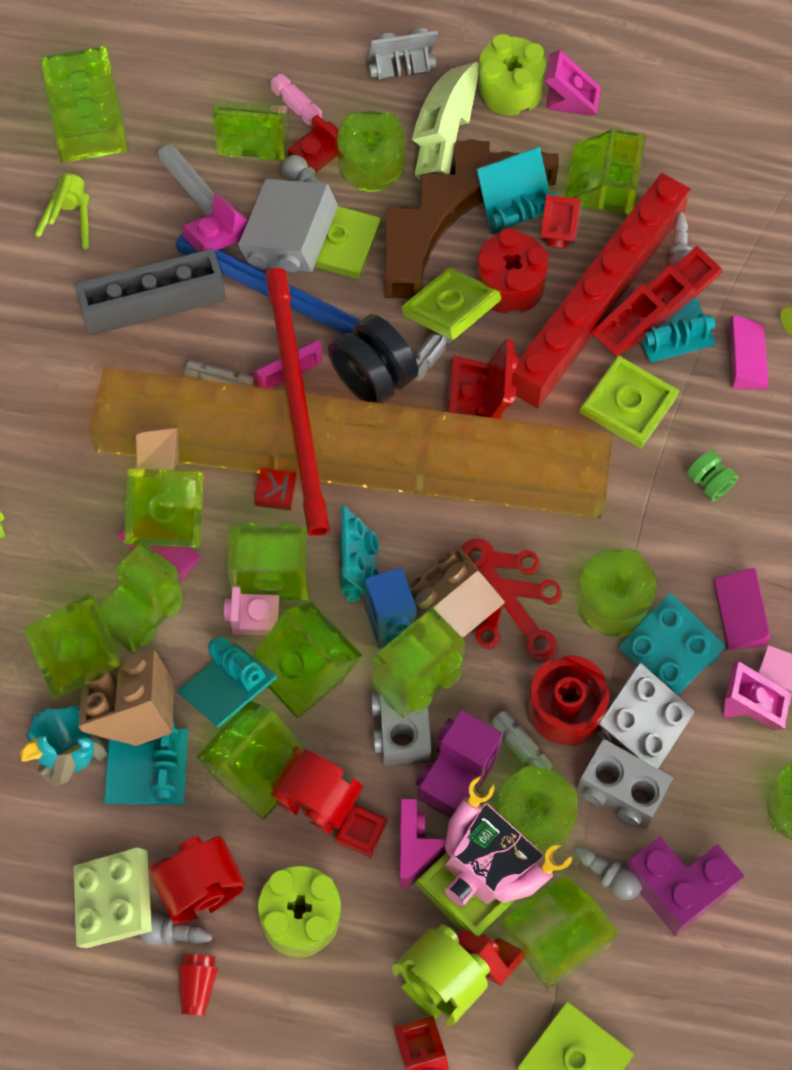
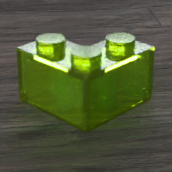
[95,541,184,653]

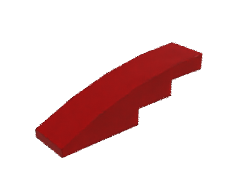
[591,245,722,357]

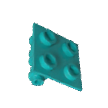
[476,146,557,234]
[641,297,717,363]
[339,505,380,602]
[618,593,726,695]
[177,637,278,728]
[104,722,189,805]

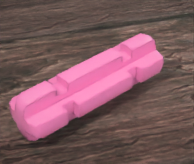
[270,74,323,127]

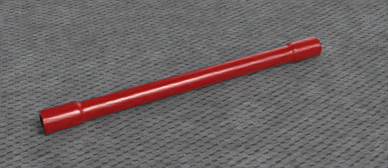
[265,268,330,537]

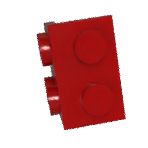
[445,339,518,434]

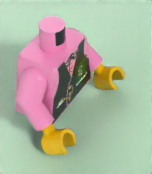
[445,776,572,907]

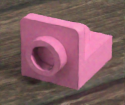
[224,586,280,636]

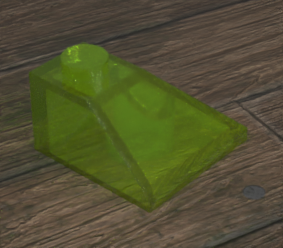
[124,469,204,547]
[23,594,123,699]

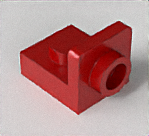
[287,115,340,173]
[540,195,581,249]
[457,929,525,986]
[393,1016,449,1070]

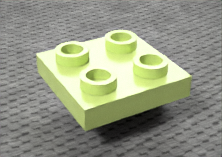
[73,848,152,948]

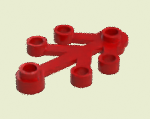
[461,538,562,663]

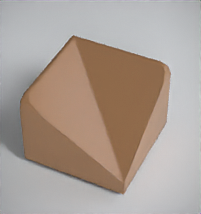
[135,425,179,470]

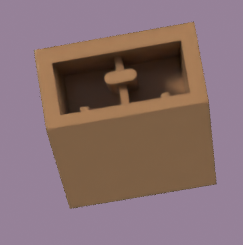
[408,545,505,652]
[78,649,174,746]

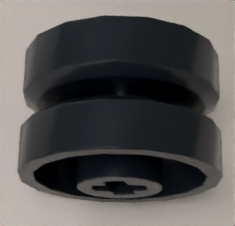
[328,314,419,409]

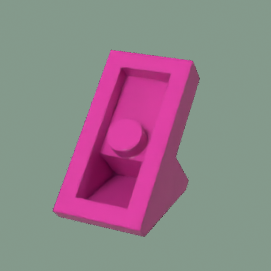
[545,50,601,116]
[182,193,249,252]
[724,661,791,730]
[400,799,446,889]

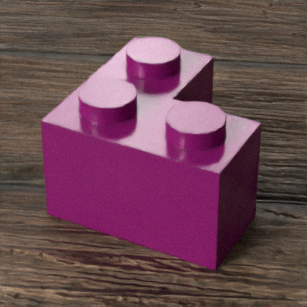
[416,710,503,819]
[625,837,744,936]

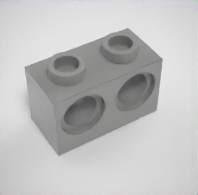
[371,676,431,766]
[577,739,674,829]

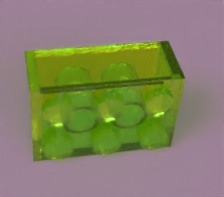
[40,46,128,163]

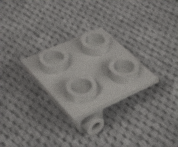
[366,28,438,80]
[598,663,695,768]

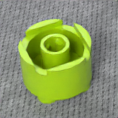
[477,34,546,116]
[258,866,341,958]
[392,924,490,1026]

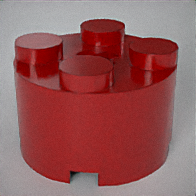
[476,228,549,314]
[527,655,610,746]
[270,746,363,836]
[148,836,246,925]

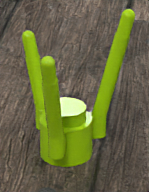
[35,173,90,250]

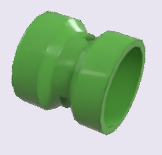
[687,450,739,502]

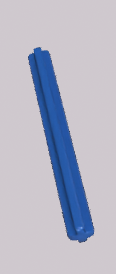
[175,233,360,334]

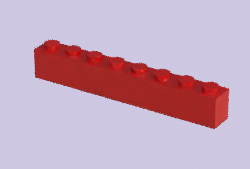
[512,172,691,409]

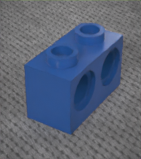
[365,568,417,649]

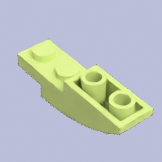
[412,62,479,181]

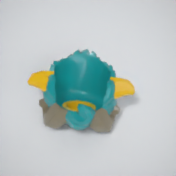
[20,706,108,787]

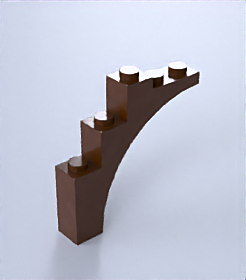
[385,139,559,299]

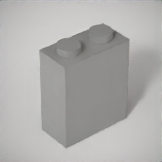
[238,179,338,272]

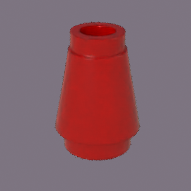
[178,954,219,1016]

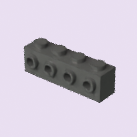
[75,248,226,336]

